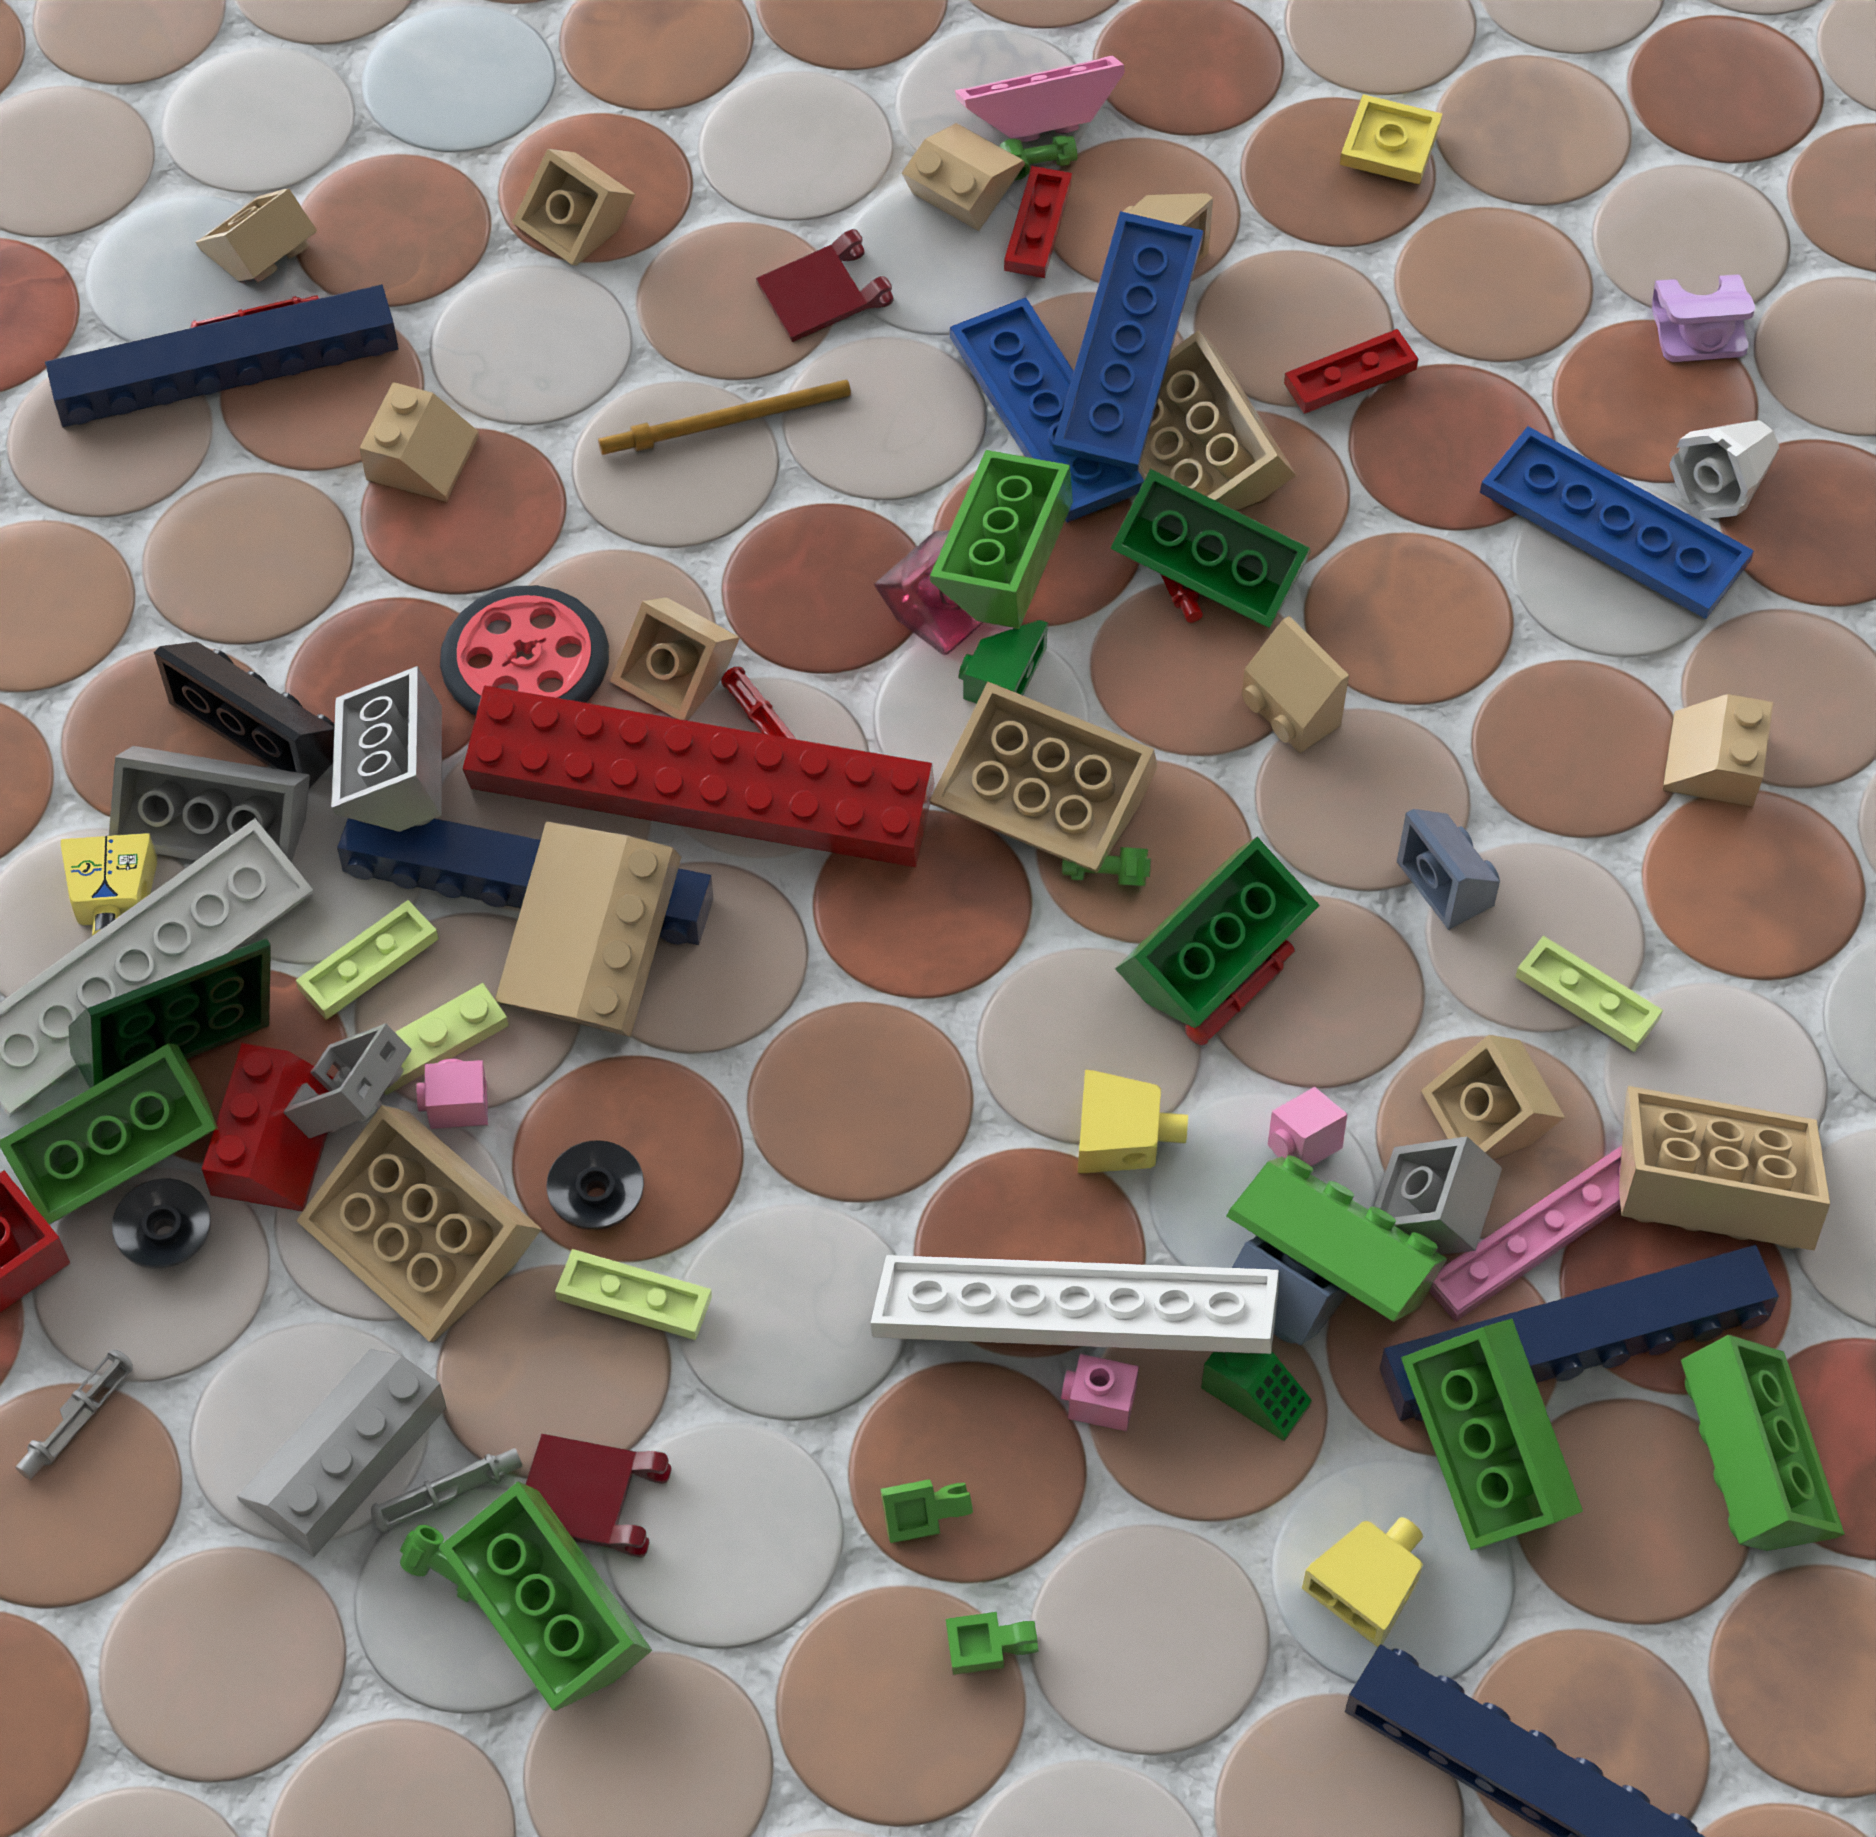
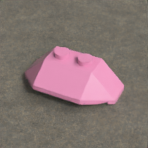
[955,56,1125,142]

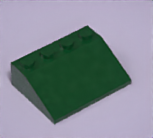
[68,938,271,1088]

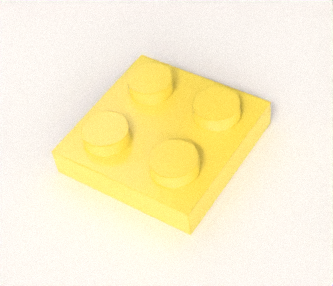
[1340,94,1442,185]

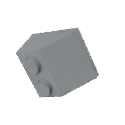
[1374,1137,1502,1255]

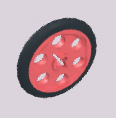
[440,585,609,716]

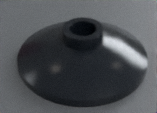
[546,1140,644,1230]
[112,1178,211,1269]

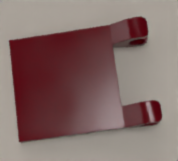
[756,229,894,342]
[525,1433,672,1558]

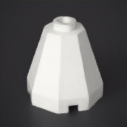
[1669,420,1779,519]

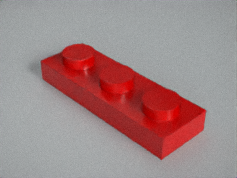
[1004,166,1072,278]
[1284,329,1419,414]

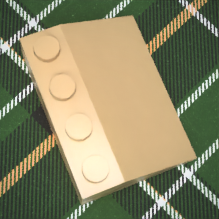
[1138,330,1297,511]
[929,682,1158,873]
[495,821,682,1038]
[1619,1086,1830,1251]
[296,1105,542,1342]

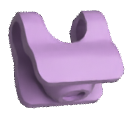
[1652,274,1755,362]

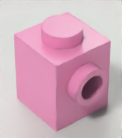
[416,1059,488,1129]
[1268,1087,1348,1166]
[1061,1354,1139,1431]

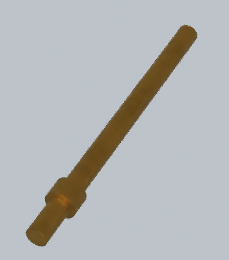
[598,379,851,455]

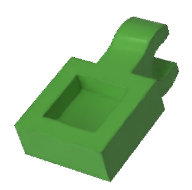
[880,1479,973,1543]
[946,1612,1039,1675]

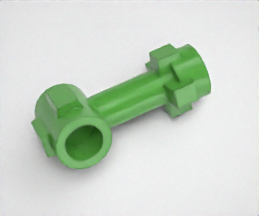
[999,135,1077,180]
[1062,847,1151,886]
[399,1525,478,1604]

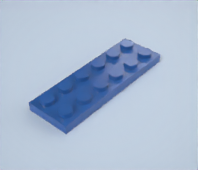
[1053,211,1203,471]
[950,297,1144,523]
[1480,426,1754,619]

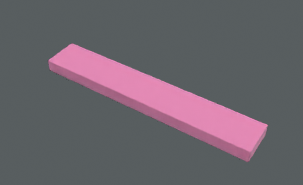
[1429,1145,1622,1322]

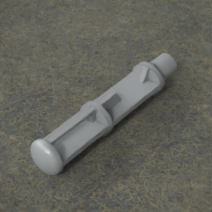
[15,1350,133,1480]
[371,1448,522,1532]

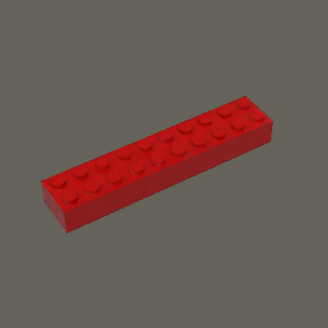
[462,685,935,867]

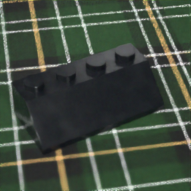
[154,641,335,789]

